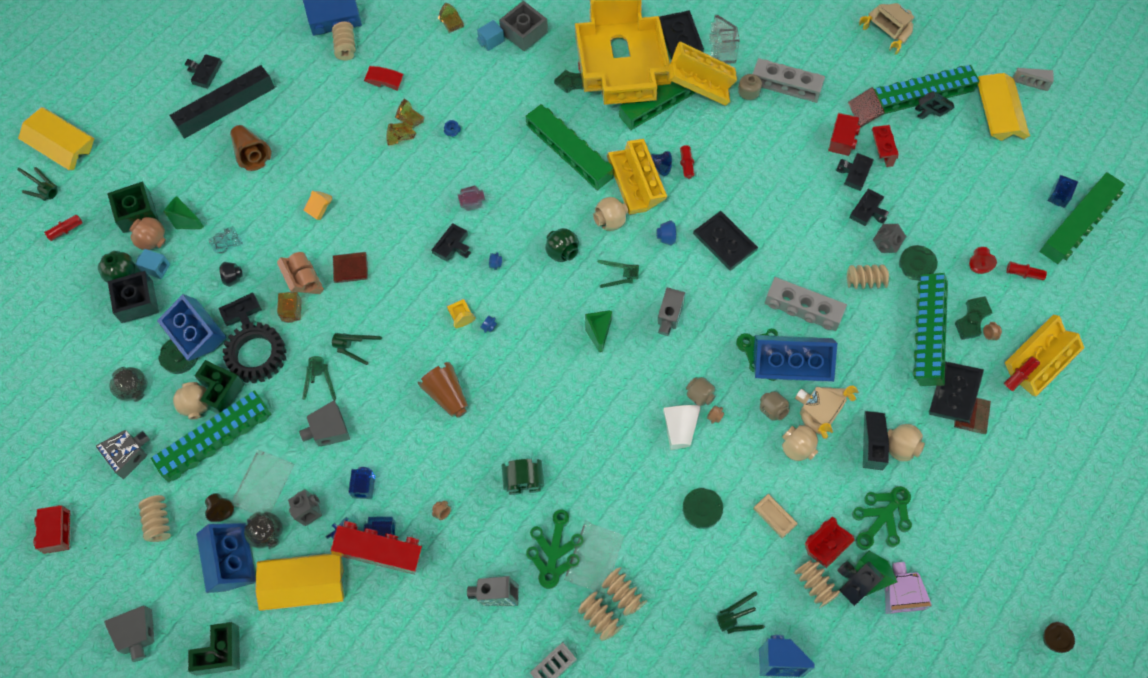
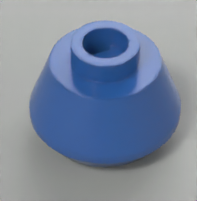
[656,220,676,246]

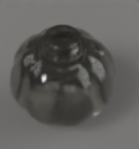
[109,367,148,402]
[244,511,283,550]

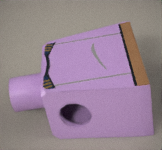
[885,562,932,614]

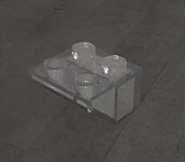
[709,15,740,64]

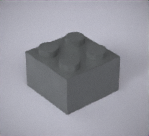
[499,0,548,51]

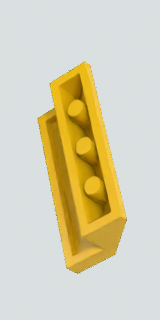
[669,42,737,106]
[978,73,1030,141]
[18,107,95,170]
[607,139,667,215]
[1005,314,1084,397]
[255,553,344,611]

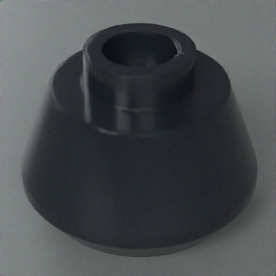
[219,262,243,287]

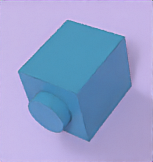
[477,20,504,51]
[136,249,170,279]

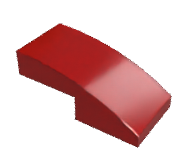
[364,66,404,91]

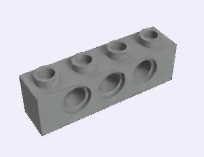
[753,58,825,103]
[764,277,847,331]

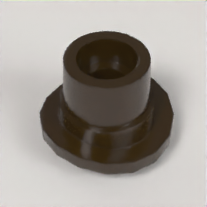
[205,493,234,522]
[1043,622,1075,653]

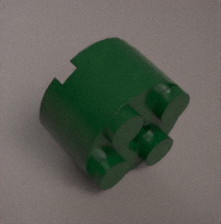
[501,459,544,495]

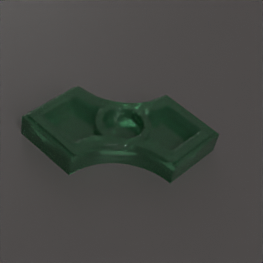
[554,70,591,93]
[955,296,993,340]

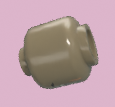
[738,74,762,100]
[686,377,716,406]
[760,391,789,421]

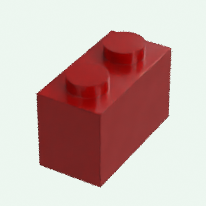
[828,113,861,156]
[33,505,70,554]

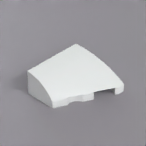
[663,405,701,450]

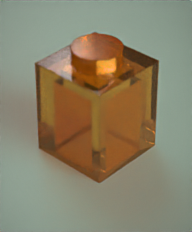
[277,292,302,323]

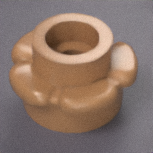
[983,322,1002,340]
[707,405,724,424]
[432,501,451,520]

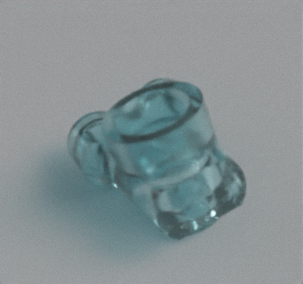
[209,226,243,254]

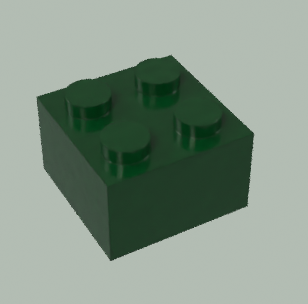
[107,181,159,233]

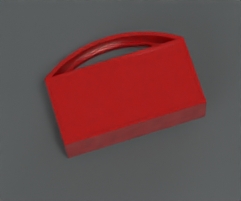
[330,521,422,575]

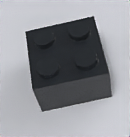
[107,271,159,323]

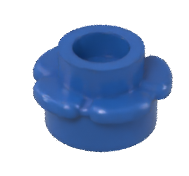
[444,120,461,137]
[489,252,502,270]
[480,316,497,333]

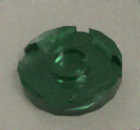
[899,245,938,281]
[158,339,198,374]
[682,488,723,529]

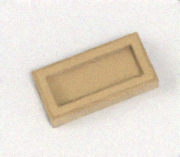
[753,494,798,539]

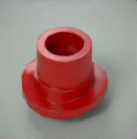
[969,247,997,274]

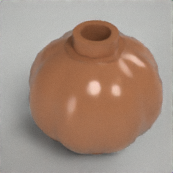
[129,217,166,250]

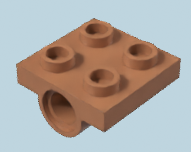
[277,252,324,294]

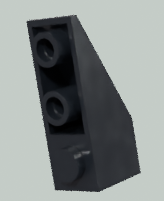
[863,411,889,471]

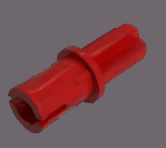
[680,145,694,179]
[44,215,83,241]
[1006,261,1047,280]
[1004,356,1040,391]

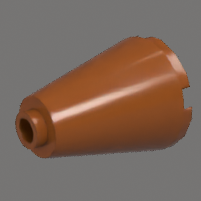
[230,125,271,171]
[418,362,468,418]

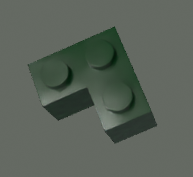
[194,360,244,414]
[188,622,240,676]

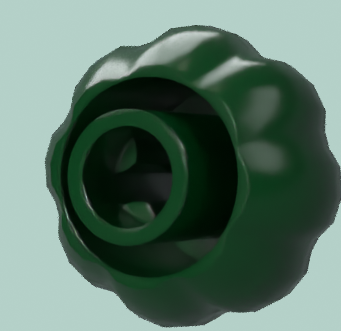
[545,228,579,262]
[98,250,135,283]

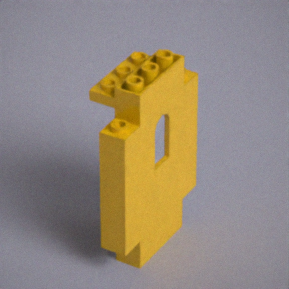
[575,0,671,105]

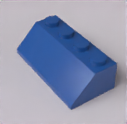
[754,335,838,382]

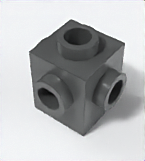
[873,224,906,253]
[288,489,322,526]

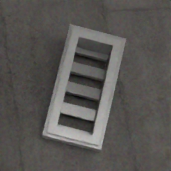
[1012,68,1054,91]
[530,642,577,678]

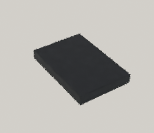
[659,10,704,59]
[693,211,758,271]
[929,361,984,424]

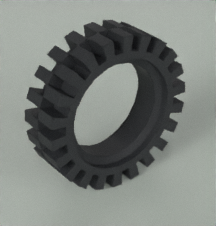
[222,322,287,383]

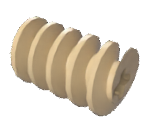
[332,22,356,61]
[847,264,889,289]
[138,495,171,542]
[794,560,840,608]
[602,567,647,616]
[578,591,624,641]

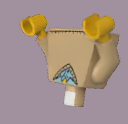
[859,3,914,55]
[795,385,859,439]

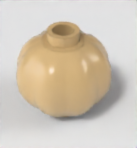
[593,197,628,231]
[173,382,208,420]
[888,424,925,461]
[782,425,819,461]

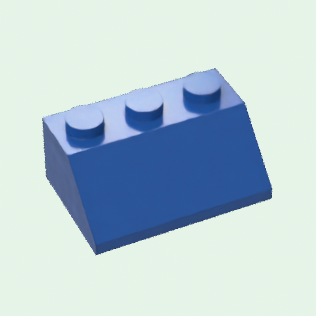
[303,0,362,36]
[157,294,227,361]
[196,523,256,593]
[759,635,815,677]

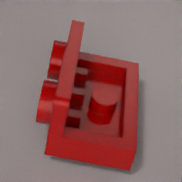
[872,125,899,167]
[805,516,855,568]

